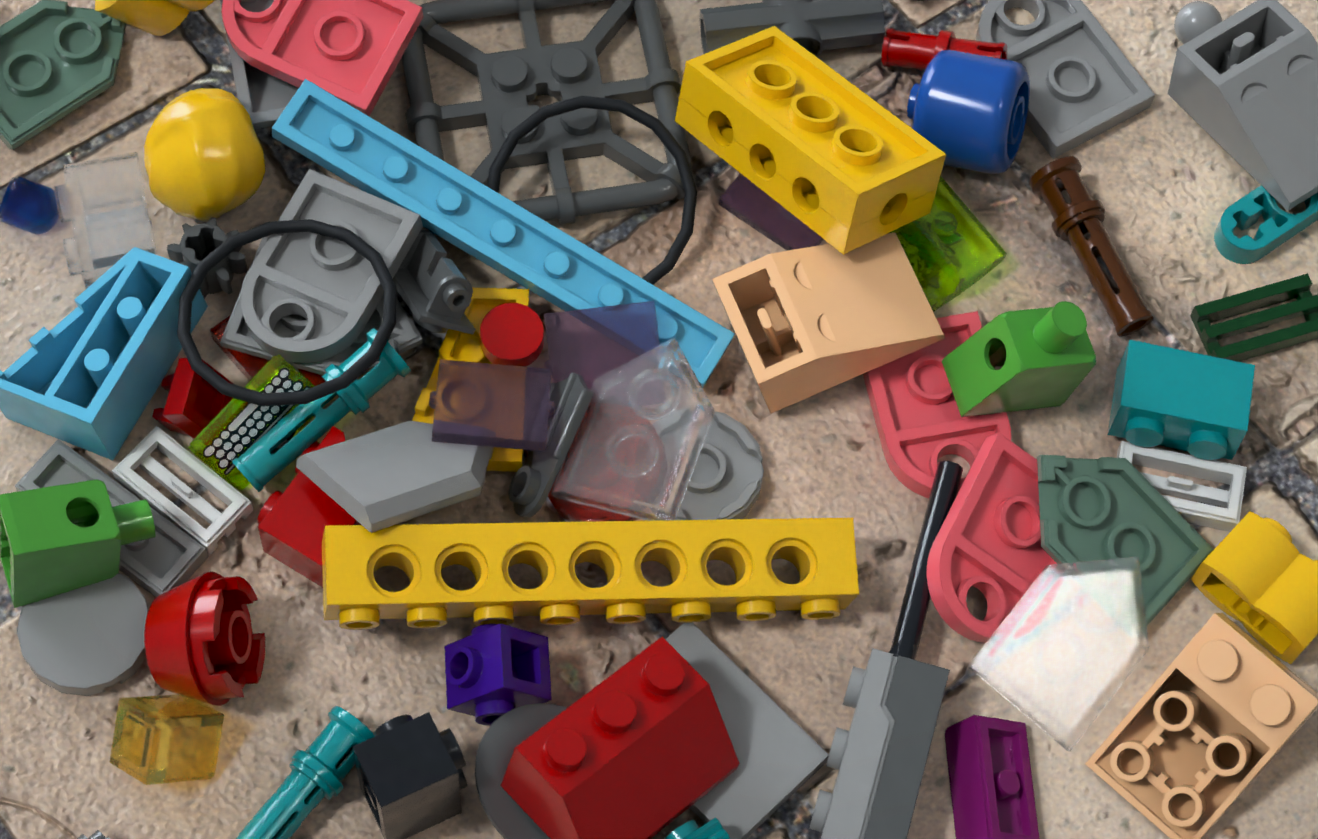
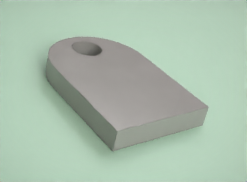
[976,0,1155,159]
[240,169,423,363]

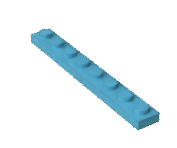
[272,79,735,392]

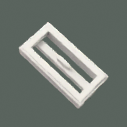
[112,426,254,556]
[1117,441,1247,532]

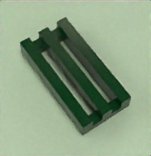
[1190,274,1318,362]

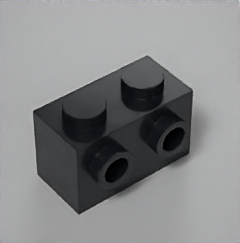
[353,712,468,839]

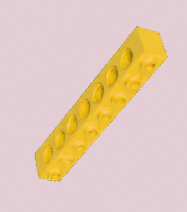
[322,518,859,630]

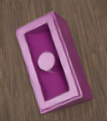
[945,715,1040,839]

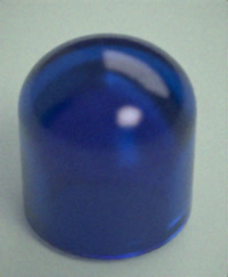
[0,175,61,234]

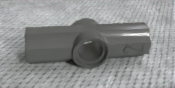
[699,0,885,57]

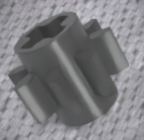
[167,218,248,299]

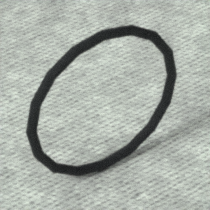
[487,95,697,285]
[177,219,397,406]

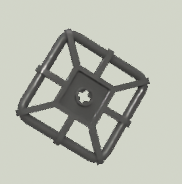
[402,0,692,225]

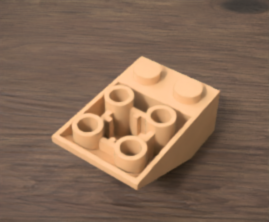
[712,232,945,414]
[1085,613,1318,839]

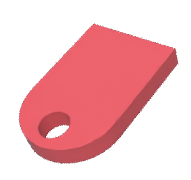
[222,0,423,116]
[863,311,1011,498]
[926,432,1065,643]

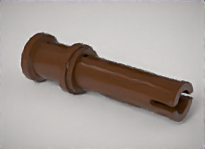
[1029,156,1153,337]

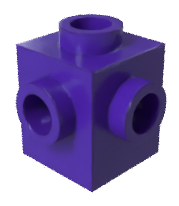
[444,623,552,726]

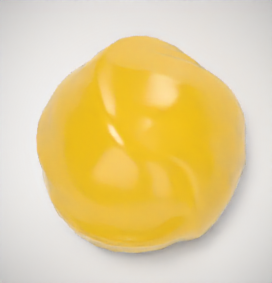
[144,88,266,222]

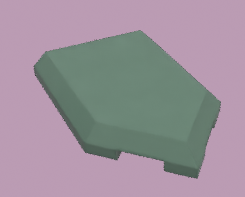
[0,0,126,150]
[1037,455,1214,640]

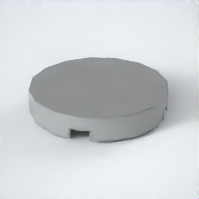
[636,410,764,520]
[17,573,148,696]

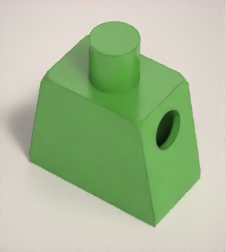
[942,301,1096,417]
[0,479,156,608]

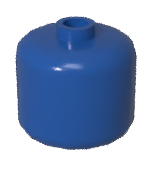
[907,50,1030,174]

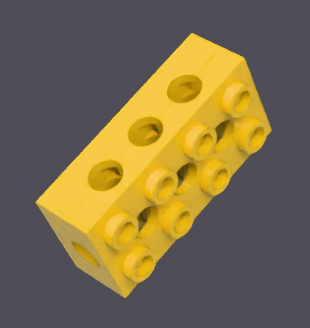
[675,26,946,255]

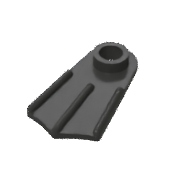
[508,372,593,518]

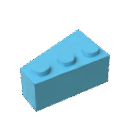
[0,247,208,460]

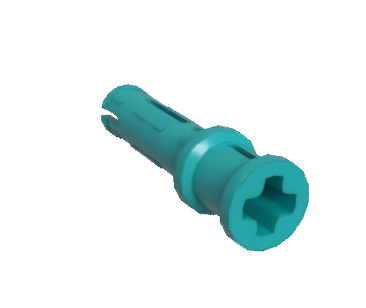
[232,328,411,492]
[236,706,375,839]

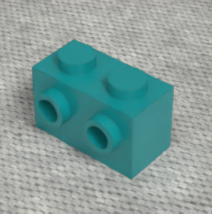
[1107,340,1255,460]

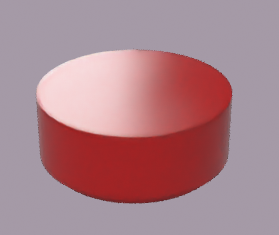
[480,303,544,370]

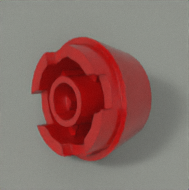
[144,572,265,706]

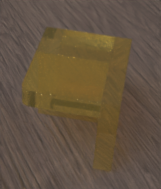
[110,694,224,785]

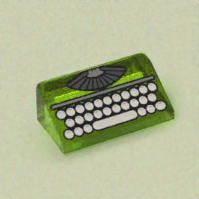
[188,354,315,490]

